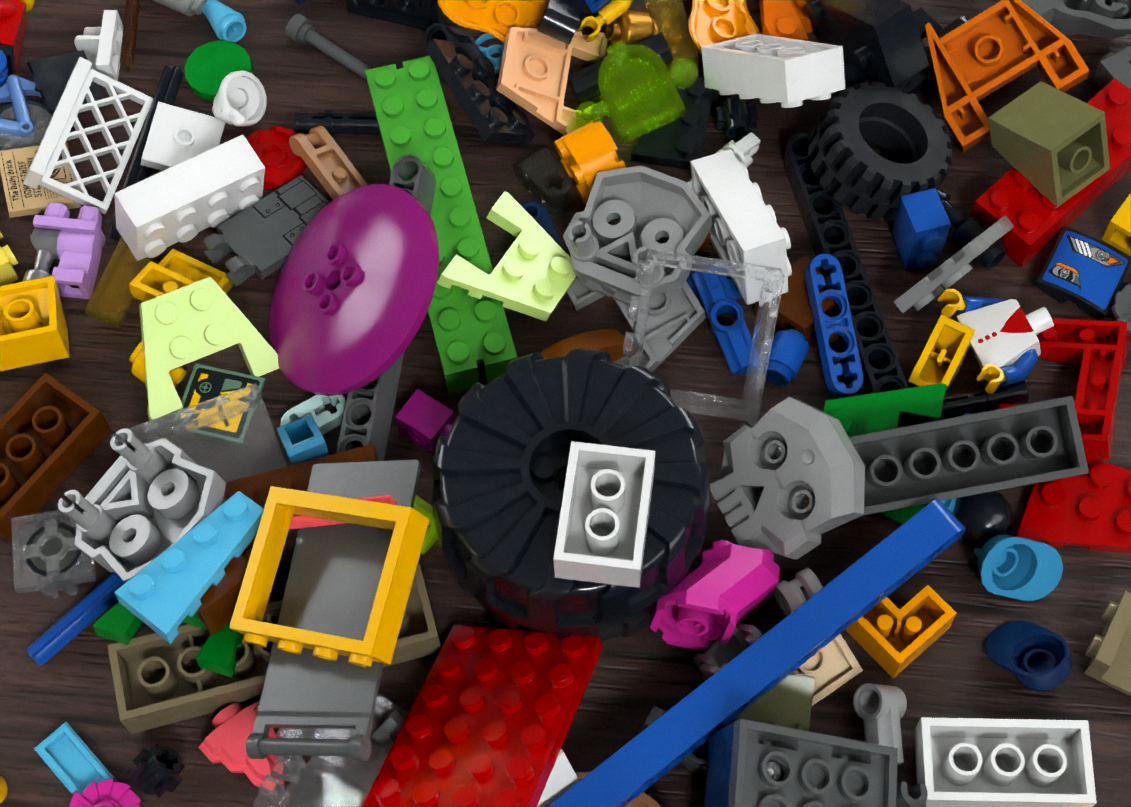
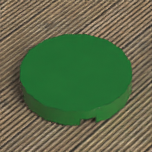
[185,40,253,102]

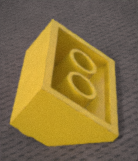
[0,276,70,371]

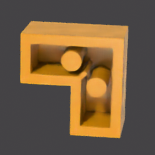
[846,585,957,679]

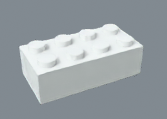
[701,34,845,108]
[114,134,265,261]
[690,149,792,305]
[914,717,1097,807]

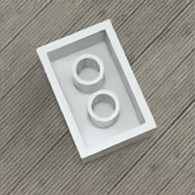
[553,441,655,588]

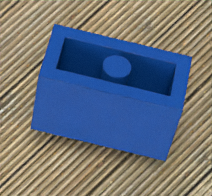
[891,188,951,270]

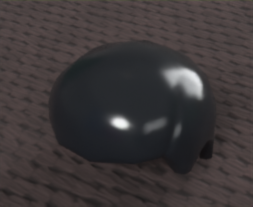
[954,491,1013,546]

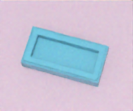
[34,722,118,795]

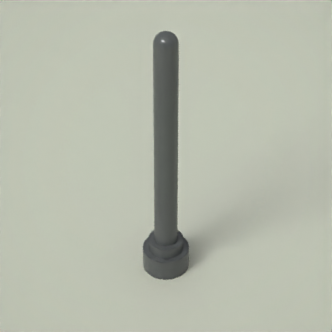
[285,13,373,80]

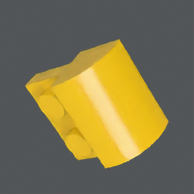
[129,249,233,302]

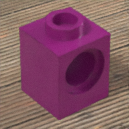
[395,389,455,455]

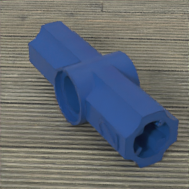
[691,264,762,376]

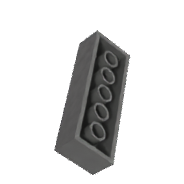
[849,396,1089,516]

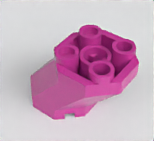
[650,540,780,651]

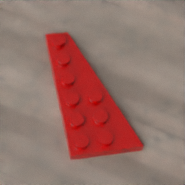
[1015,457,1131,553]

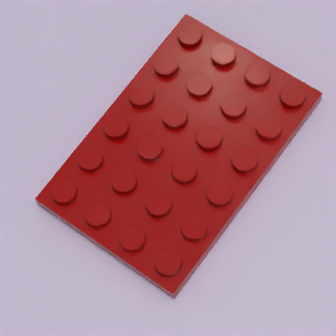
[362,625,603,807]

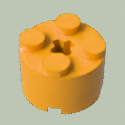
[554,119,626,204]

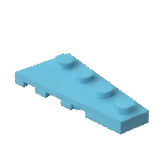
[114,491,264,644]

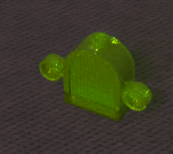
[576,41,698,145]

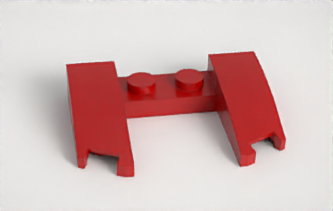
[999,318,1129,459]

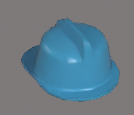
[974,534,1063,601]

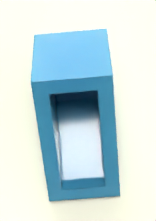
[276,414,330,465]

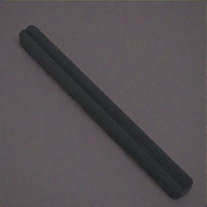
[108,65,183,242]

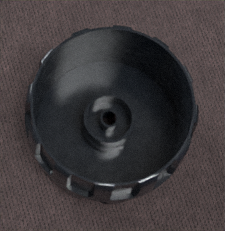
[432,348,711,641]

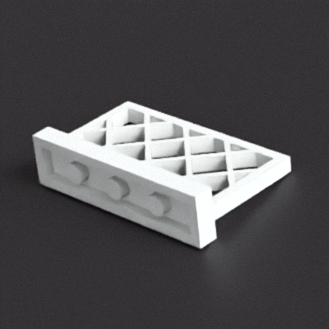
[23,57,154,214]

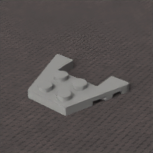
[894,215,1015,313]
[566,278,706,372]

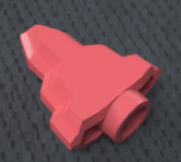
[198,702,285,795]

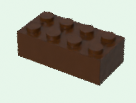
[0,372,112,542]

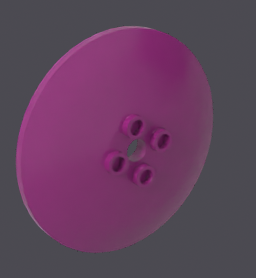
[269,184,439,396]

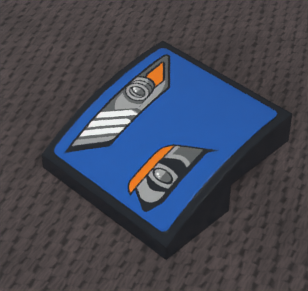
[1033,227,1131,320]

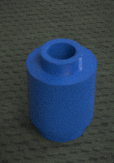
[761,329,810,386]

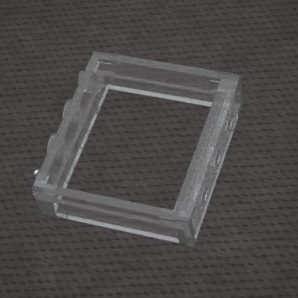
[622,249,785,423]

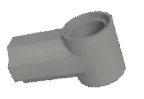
[853,683,907,765]

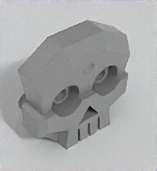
[563,165,713,309]
[710,397,865,560]
[58,428,226,583]

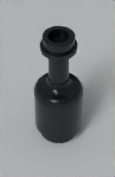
[937,189,1008,270]

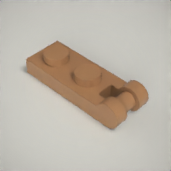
[289,125,368,200]

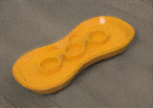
[437,0,577,44]
[689,0,760,55]

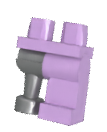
[23,202,106,299]

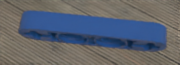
[805,254,863,398]

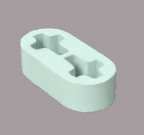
[280,394,346,435]

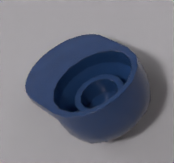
[986,621,1072,692]

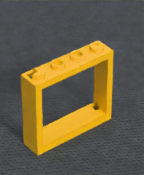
[229,486,430,668]

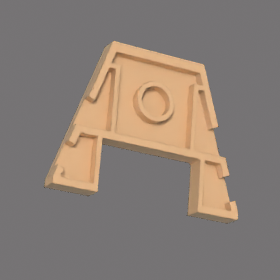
[496,27,608,135]

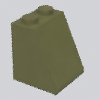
[988,81,1110,207]

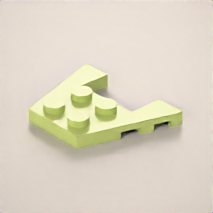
[437,191,577,321]
[139,276,279,421]

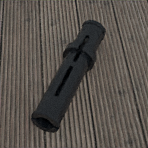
[294,110,380,137]
[914,381,1029,424]

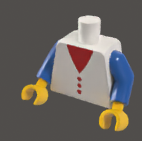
[937,288,1054,394]

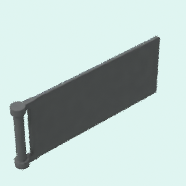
[246,460,421,761]

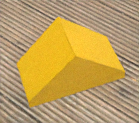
[908,315,976,391]

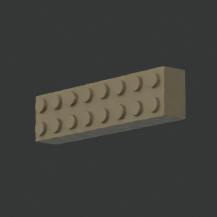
[107,564,441,734]

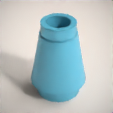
[202,0,247,42]

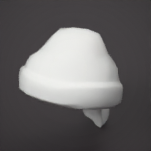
[212,70,267,127]

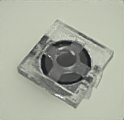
[11,510,96,599]

